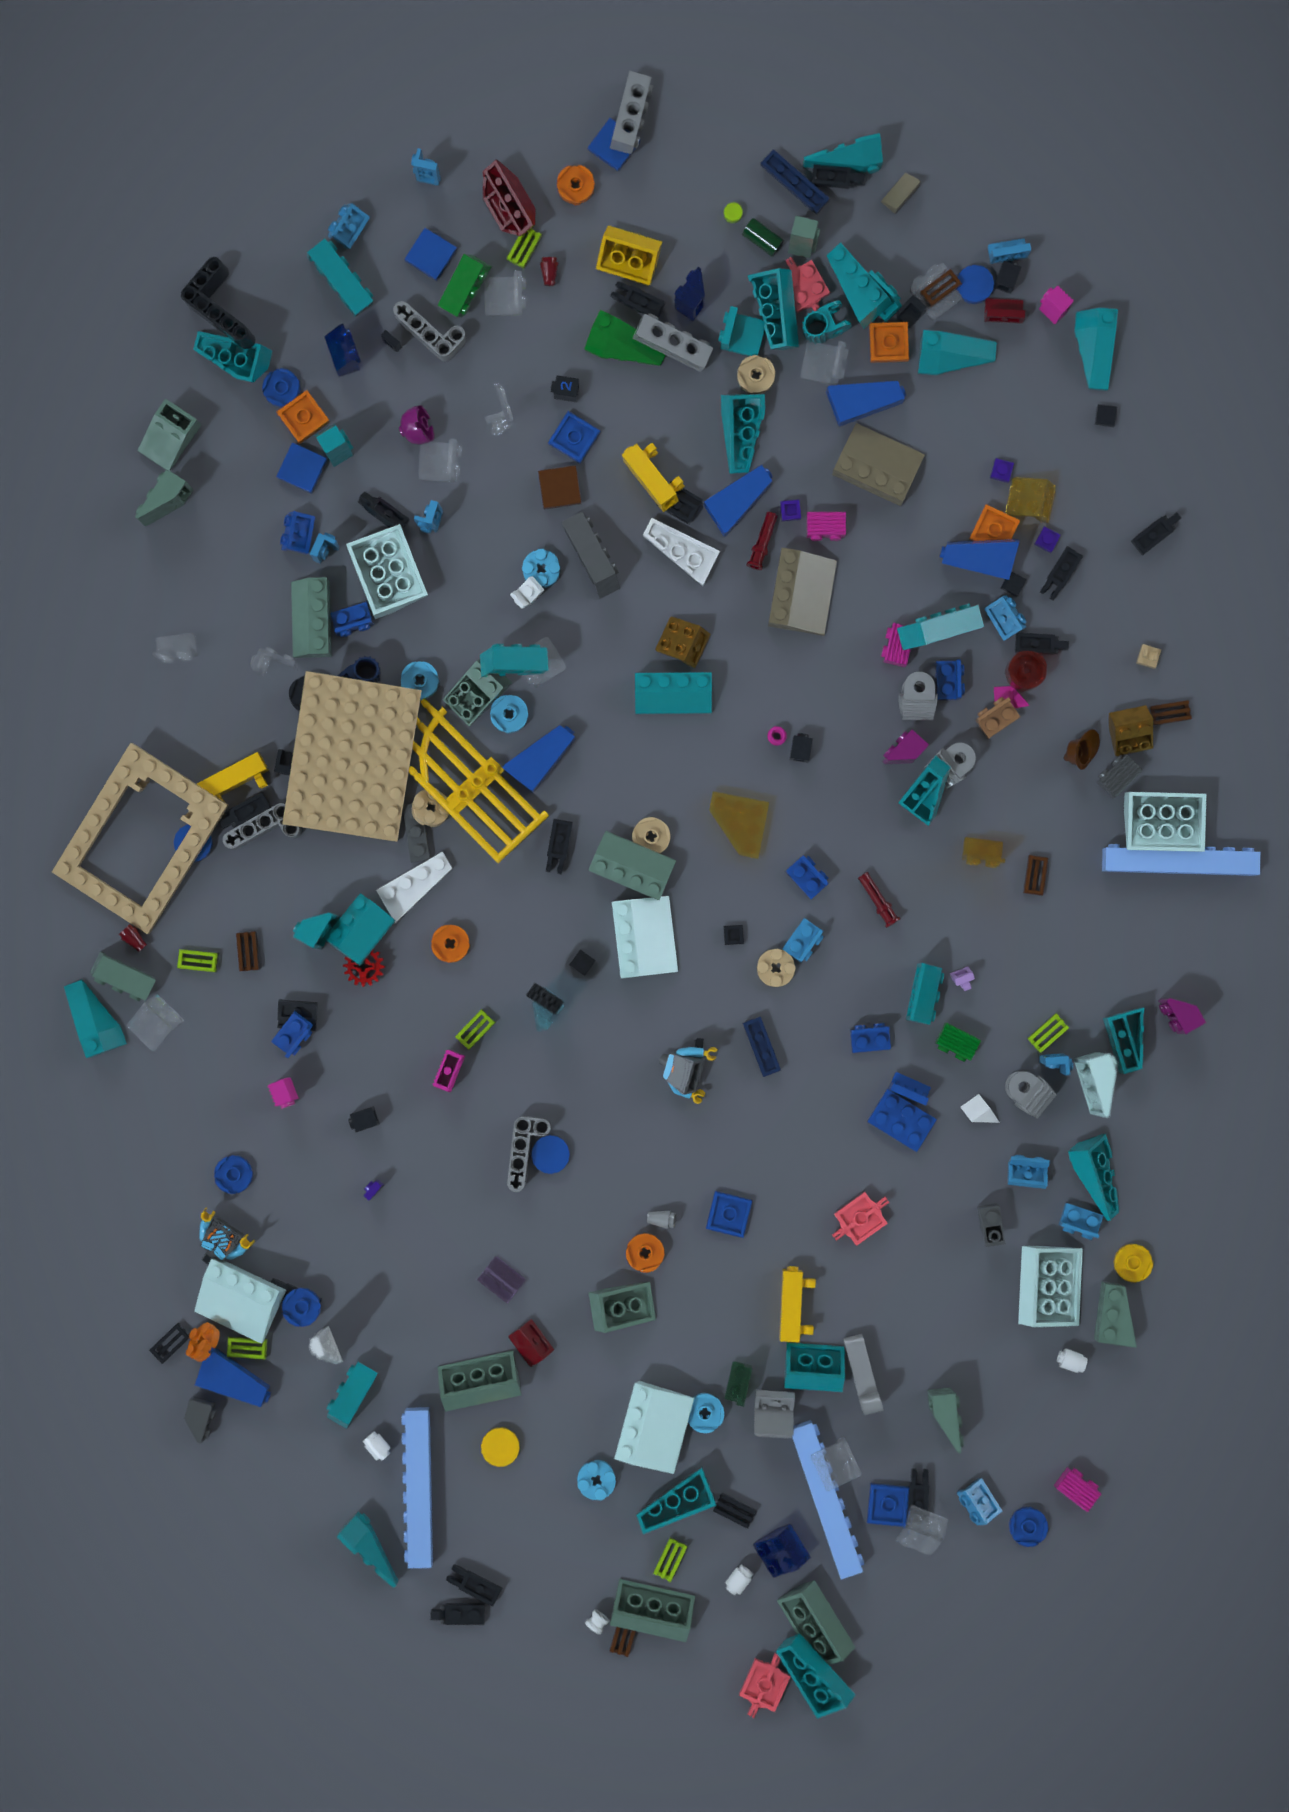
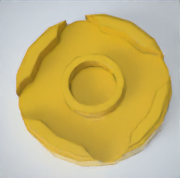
[1113,1243,1153,1283]
[481,1427,520,1467]

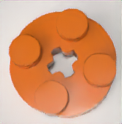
[557,165,595,205]
[431,925,470,963]
[626,1233,664,1273]
[186,1322,220,1362]

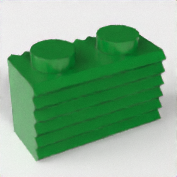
[935,1023,981,1062]

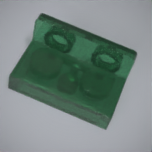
[725,1361,753,1407]

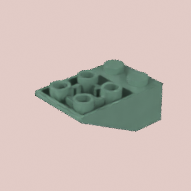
[137,399,201,471]
[135,469,193,526]
[443,659,512,726]
[927,1387,964,1453]

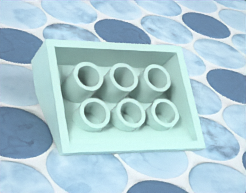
[346,524,428,619]
[1124,792,1206,852]
[612,896,678,979]
[1073,1052,1117,1117]
[1018,1246,1083,1327]
[194,1258,286,1344]
[614,1381,694,1474]

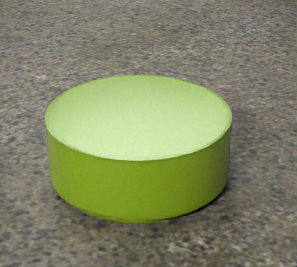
[724,202,743,223]

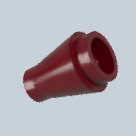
[540,257,559,286]
[119,924,147,952]

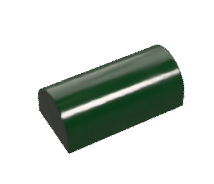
[742,218,784,257]

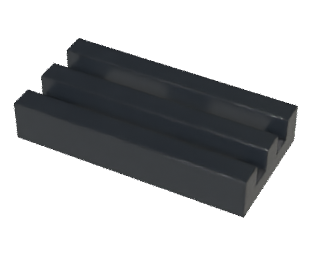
[149,1323,189,1364]
[713,1493,756,1529]

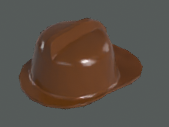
[1063,729,1100,770]

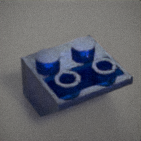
[674,267,705,321]
[324,324,362,377]
[753,1524,811,1578]

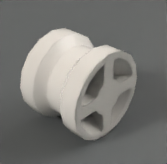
[585,1609,610,1635]

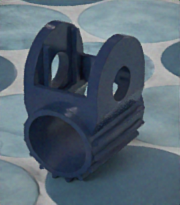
[338,656,381,683]

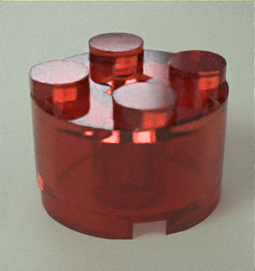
[1005,651,1047,692]

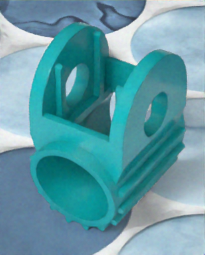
[802,300,852,345]

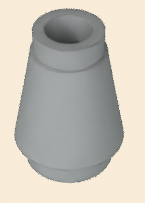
[647,1210,676,1229]

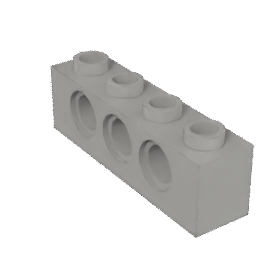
[610,71,653,155]
[633,314,713,372]

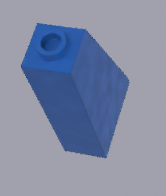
[826,381,906,427]
[704,465,773,537]
[940,539,1019,580]
[502,725,575,793]
[195,1347,271,1407]

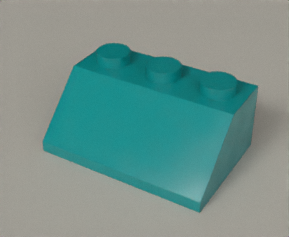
[324,893,396,966]
[293,912,340,950]
[905,963,944,1025]
[784,1342,845,1392]

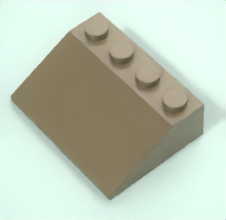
[832,423,925,506]
[768,548,837,636]

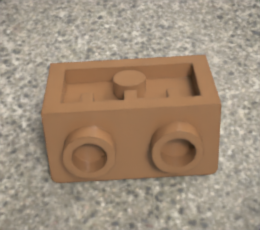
[975,697,1020,739]

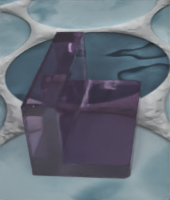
[477,1257,525,1303]

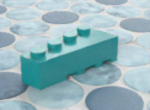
[307,238,374,317]
[826,242,893,329]
[747,268,799,350]
[897,603,984,650]
[636,1467,716,1534]
[776,1633,856,1718]

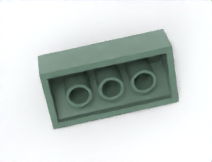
[291,577,332,658]
[588,831,676,900]
[438,1351,521,1412]
[610,1579,695,1642]
[777,1580,855,1665]

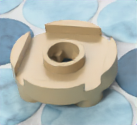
[737,355,775,394]
[412,788,449,827]
[632,817,670,854]
[757,949,796,987]

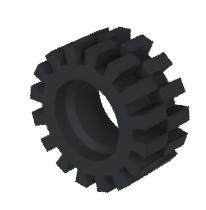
[526,982,564,1015]

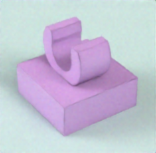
[950,967,975,991]

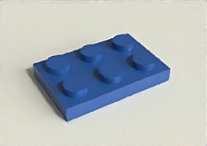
[867,1089,937,1152]

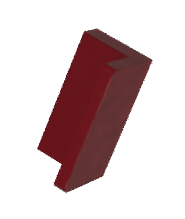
[984,298,1025,323]
[508,1319,554,1367]

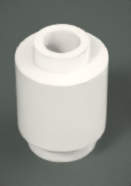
[1057,1348,1088,1373]
[362,1431,391,1461]
[725,1565,753,1595]

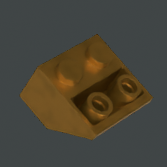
[1109,705,1153,756]

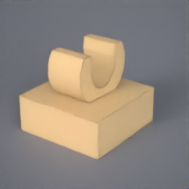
[1136,644,1161,669]

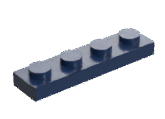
[760,149,830,215]

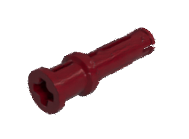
[746,512,778,571]
[858,872,901,928]

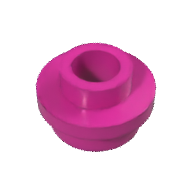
[767,726,787,746]

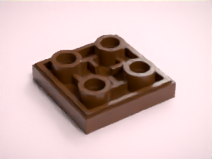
[538,465,581,509]

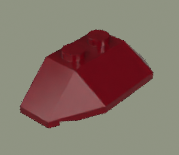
[483,160,536,236]

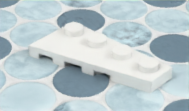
[643,518,720,586]
[376,852,453,923]
[309,1326,343,1364]

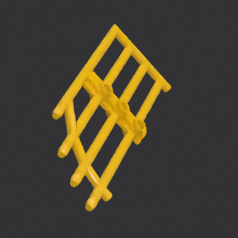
[409,699,549,864]

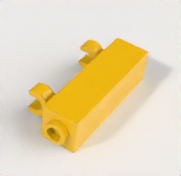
[622,443,685,512]
[197,752,269,802]
[779,1266,816,1342]

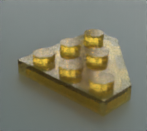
[709,791,769,859]

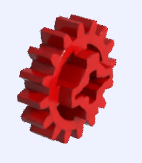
[343,949,386,987]

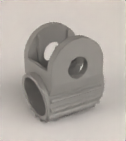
[898,671,938,720]
[925,743,976,790]
[1005,1071,1056,1119]

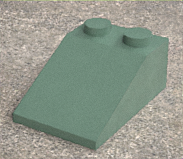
[588,1282,656,1333]

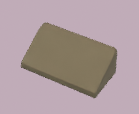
[881,173,921,214]

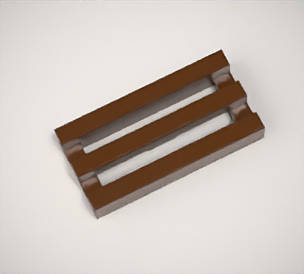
[920,269,962,308]
[1150,700,1192,726]
[1023,855,1048,896]
[236,931,260,972]
[609,1627,636,1657]

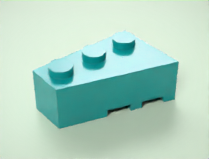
[480,644,549,677]
[898,755,951,826]
[326,1362,378,1429]

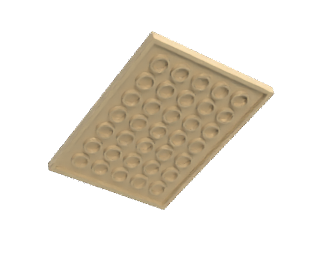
[282,671,422,842]

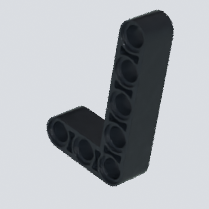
[181,257,256,349]

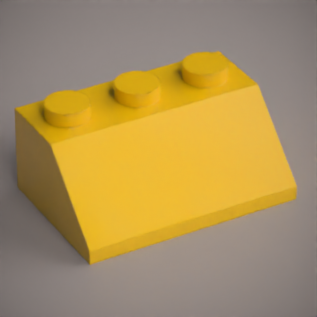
[596,225,662,285]

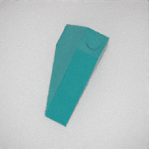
[803,133,883,174]
[1074,308,1118,391]
[918,330,997,375]
[193,331,273,383]
[721,394,765,473]
[64,980,127,1058]
[1068,1134,1119,1221]
[336,1512,398,1588]

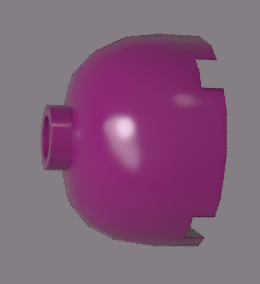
[399,405,434,445]

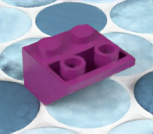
[883,730,929,764]
[1158,998,1206,1034]

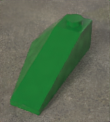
[584,310,666,366]

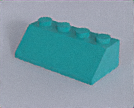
[635,672,712,714]

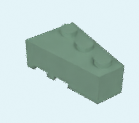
[788,216,820,258]
[90,951,156,1002]
[1094,1281,1137,1348]

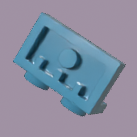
[411,148,440,186]
[327,203,370,249]
[987,239,1031,264]
[414,500,443,533]
[310,533,340,564]
[984,595,1027,641]
[782,918,824,963]
[1039,1053,1073,1075]
[1058,1203,1104,1240]
[957,1478,1002,1525]

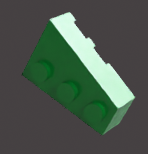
[437,254,492,317]

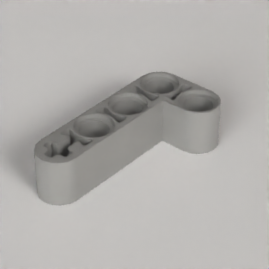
[393,301,467,362]
[222,803,302,850]
[507,1116,551,1192]
[843,1334,883,1416]

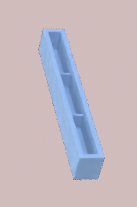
[1102,844,1260,876]
[402,1407,433,1568]
[792,1420,865,1579]

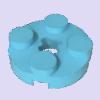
[522,549,560,588]
[401,661,439,700]
[490,695,529,734]
[688,1393,724,1433]
[577,1460,616,1501]

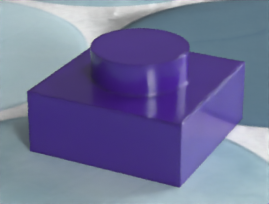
[990,458,1014,483]
[780,500,801,522]
[1034,526,1061,553]
[363,1180,384,1201]

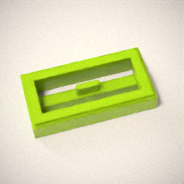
[507,229,542,269]
[177,949,219,972]
[455,1009,496,1050]
[1027,1013,1069,1053]
[227,1337,268,1359]
[653,1537,687,1582]

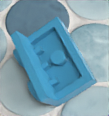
[1008,1155,1050,1189]

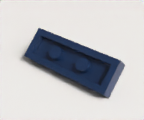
[742,1016,781,1077]

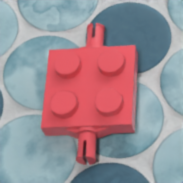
[785,257,830,313]
[832,1191,889,1246]
[739,1653,791,1718]

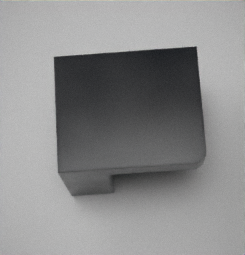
[896,294,927,329]
[274,749,293,775]

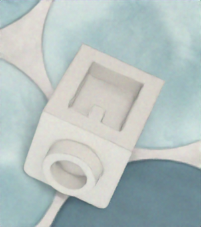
[510,576,545,609]

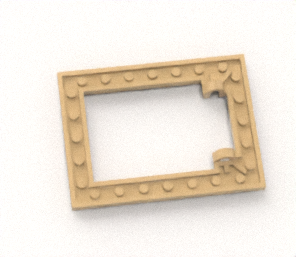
[52,743,229,934]

